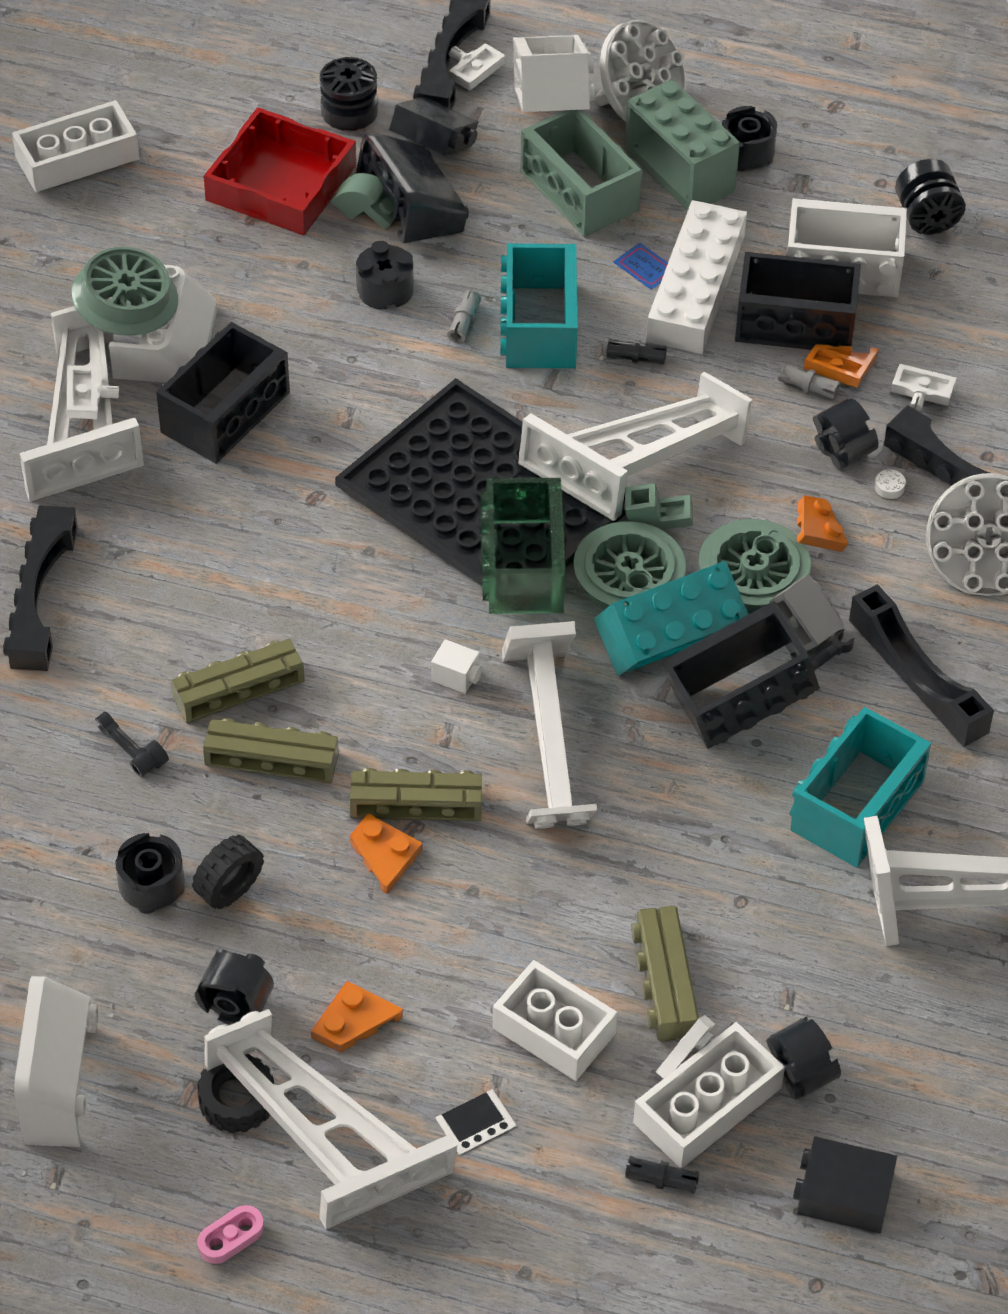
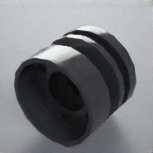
[320,57,378,131]
[895,158,966,235]

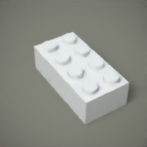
[12,100,140,193]
[633,1022,785,1168]

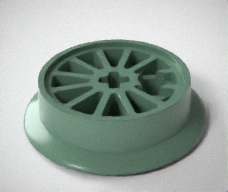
[71,247,178,336]
[699,519,811,613]
[574,521,686,610]

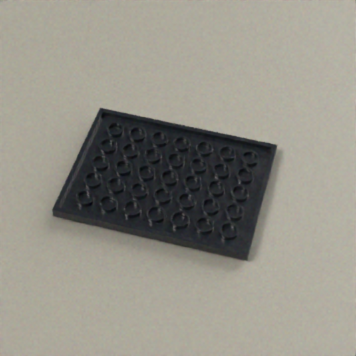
[335,378,626,610]

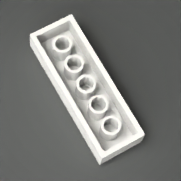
[646,200,747,354]

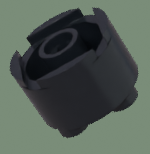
[722,106,777,171]
[356,241,414,309]
[813,398,879,470]
[115,833,185,914]
[195,949,274,1025]
[766,1016,841,1100]

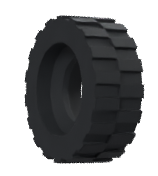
[192,835,264,909]
[197,1054,274,1133]

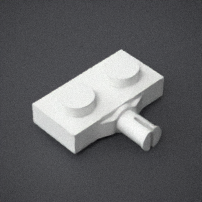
[449,43,505,91]
[891,364,957,412]
[67,365,119,419]
[656,1015,715,1079]

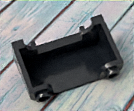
[356,133,469,244]

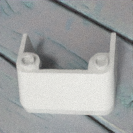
[109,265,217,383]
[14,976,98,1147]

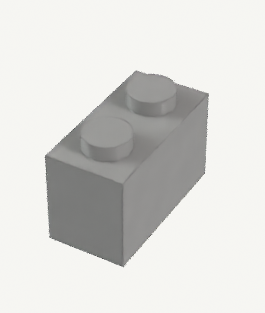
[770,574,845,651]

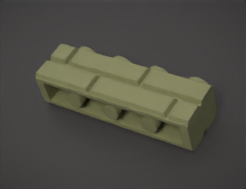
[171,638,305,723]
[203,718,339,783]
[350,768,482,821]
[631,906,699,1042]

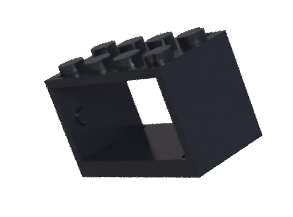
[735,252,861,350]
[156,322,290,464]
[661,601,820,749]

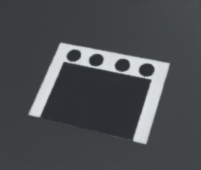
[435,1089,517,1155]

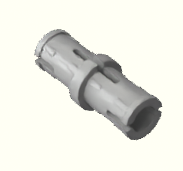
[447,290,481,343]
[778,362,840,399]

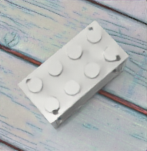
[513,35,594,112]
[787,198,907,298]

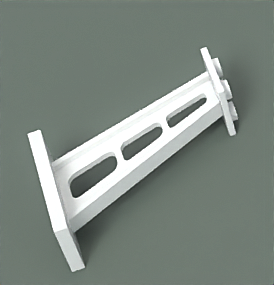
[20,298,144,502]
[518,372,753,521]
[502,621,597,829]
[864,816,1008,947]
[204,1009,457,1230]

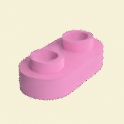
[198,1205,264,1264]

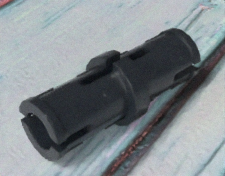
[606,339,667,364]
[625,1156,699,1194]

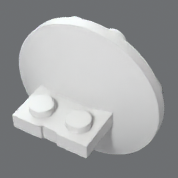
[594,20,686,122]
[926,473,1008,596]

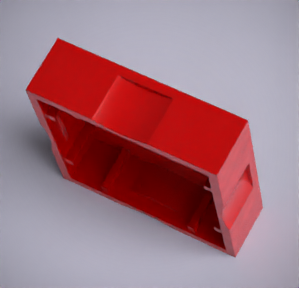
[203,107,357,236]

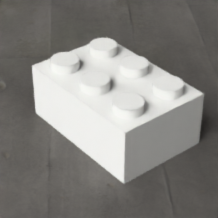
[493,960,617,1081]

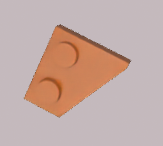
[803,344,879,388]
[797,495,849,552]
[350,813,423,894]
[311,981,403,1053]

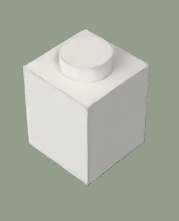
[431,639,482,694]

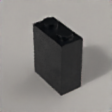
[389,97,479,155]
[793,1136,898,1234]

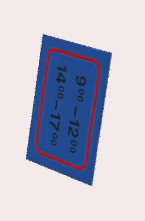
[613,243,668,290]

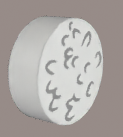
[875,469,906,499]

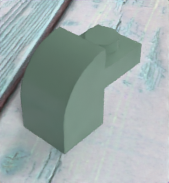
[330,173,395,229]
[625,483,693,532]

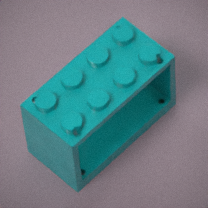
[500,243,578,369]
[594,560,749,677]
[789,706,932,868]

